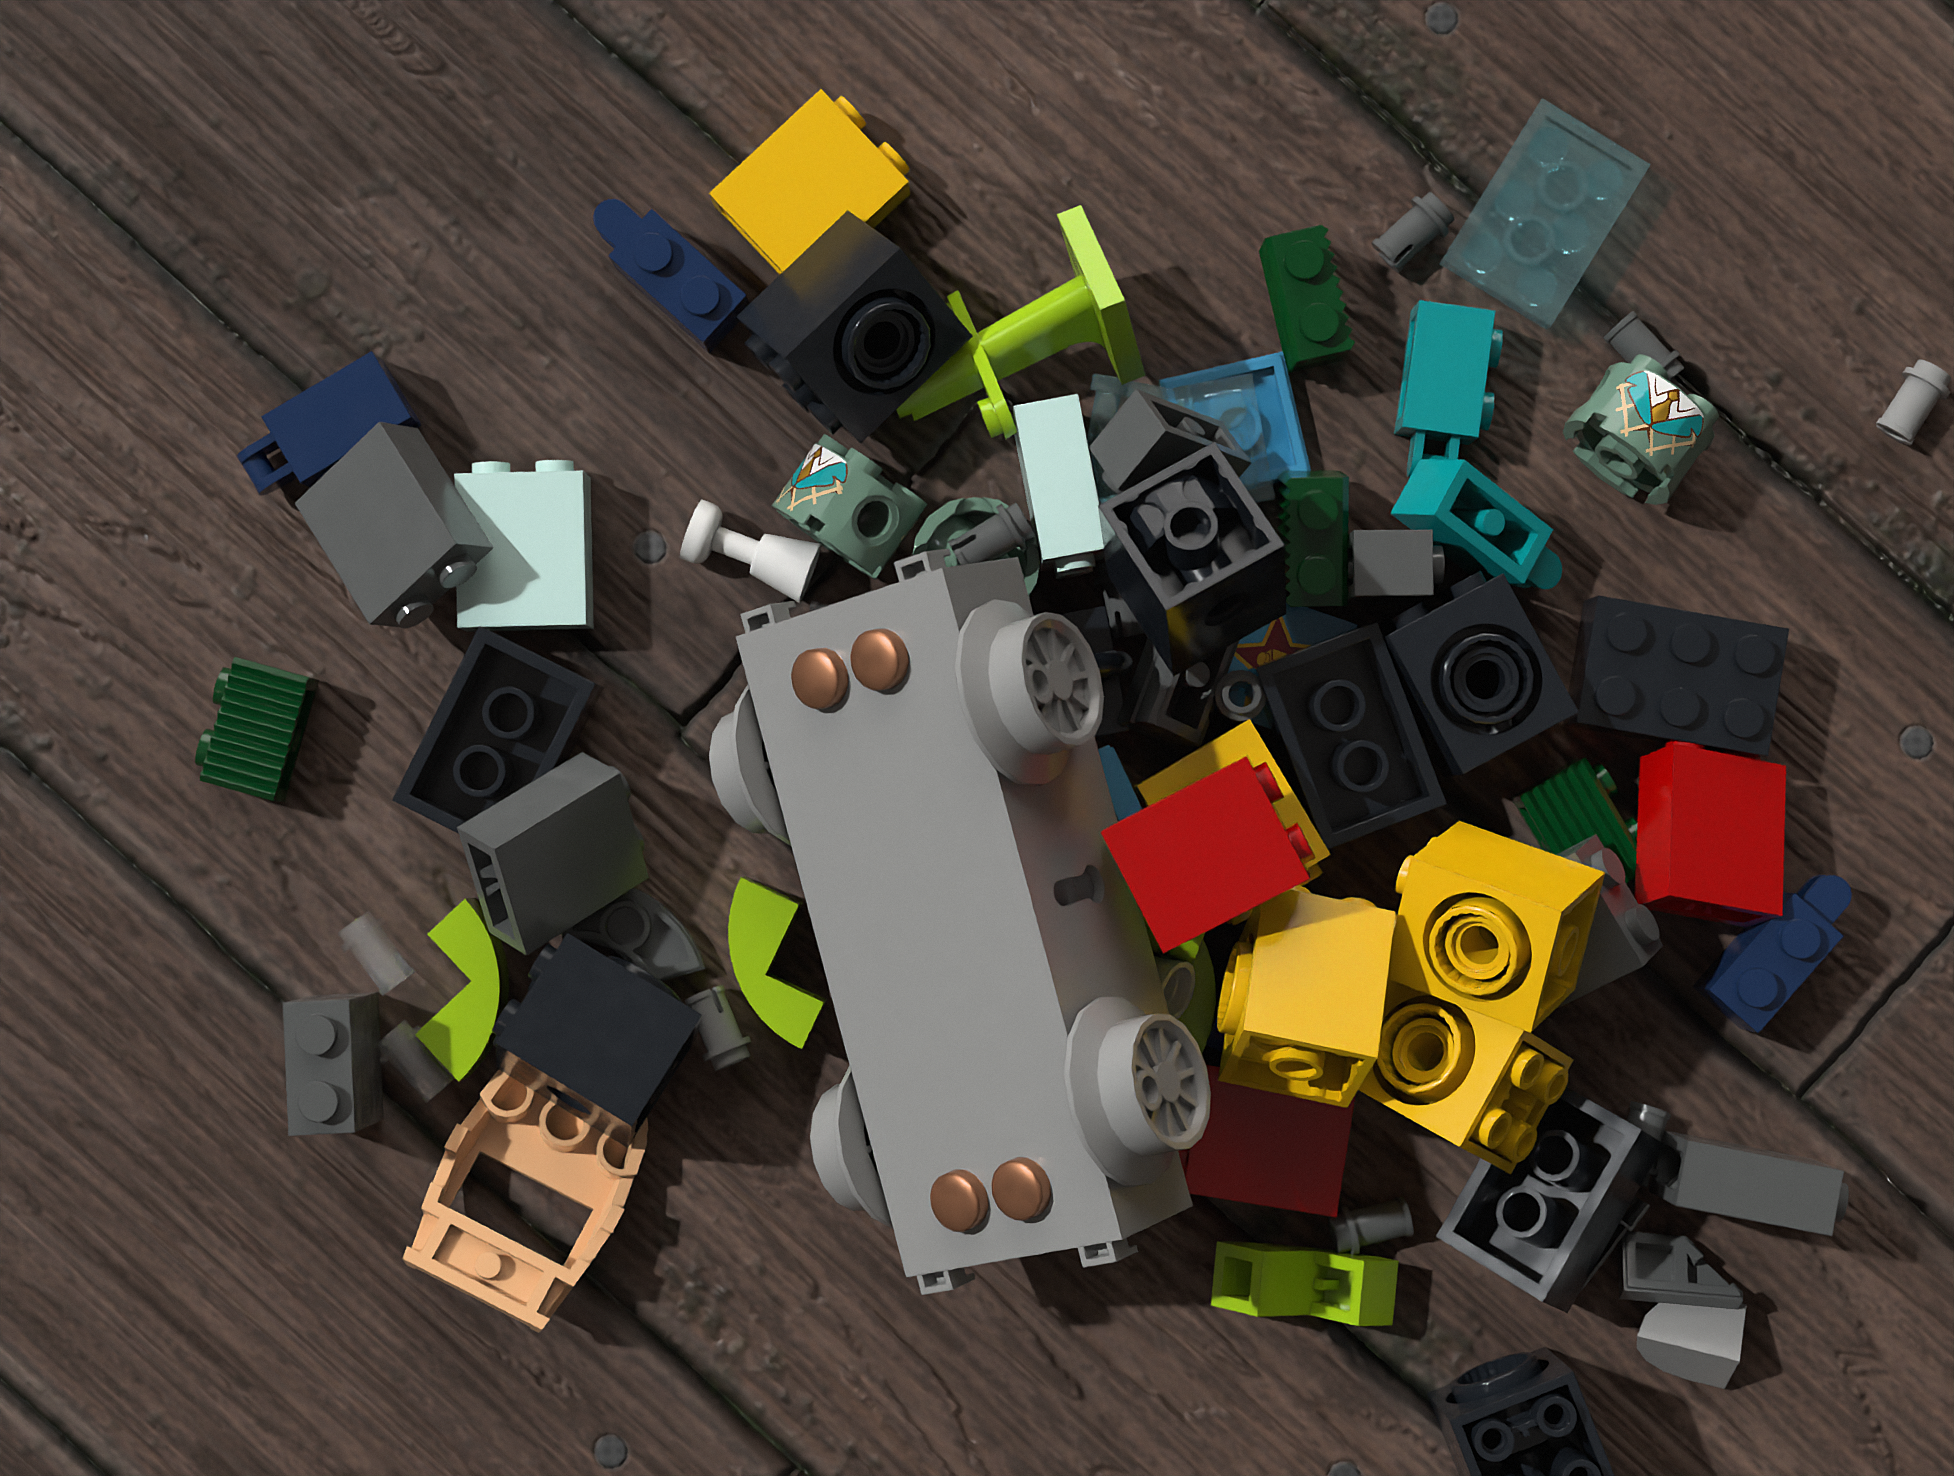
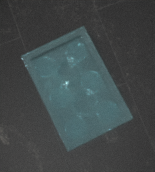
[1439,98,1651,330]

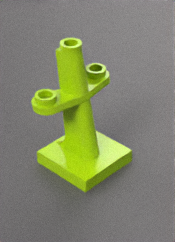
[896,205,1145,439]

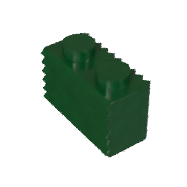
[1259,225,1355,373]
[1277,470,1349,607]
[195,657,319,802]
[1511,757,1637,883]

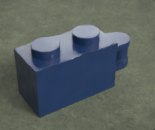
[593,199,750,354]
[237,351,421,496]
[1692,875,1852,1033]

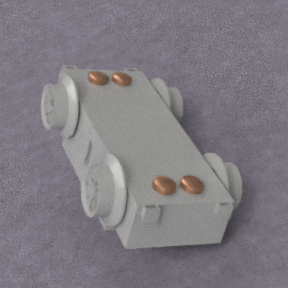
[709,548,1211,1295]

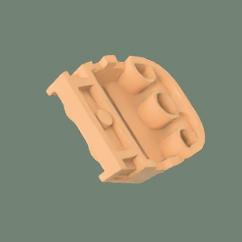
[402,1070,648,1333]

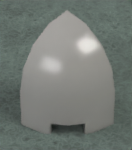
[1637,1303,1747,1389]

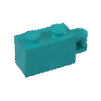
[1394,300,1503,478]
[1390,459,1562,589]

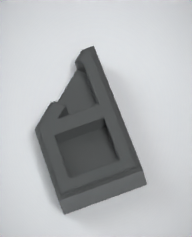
[1617,1231,1743,1309]

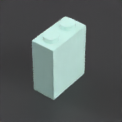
[1012,394,1105,579]
[454,460,594,632]

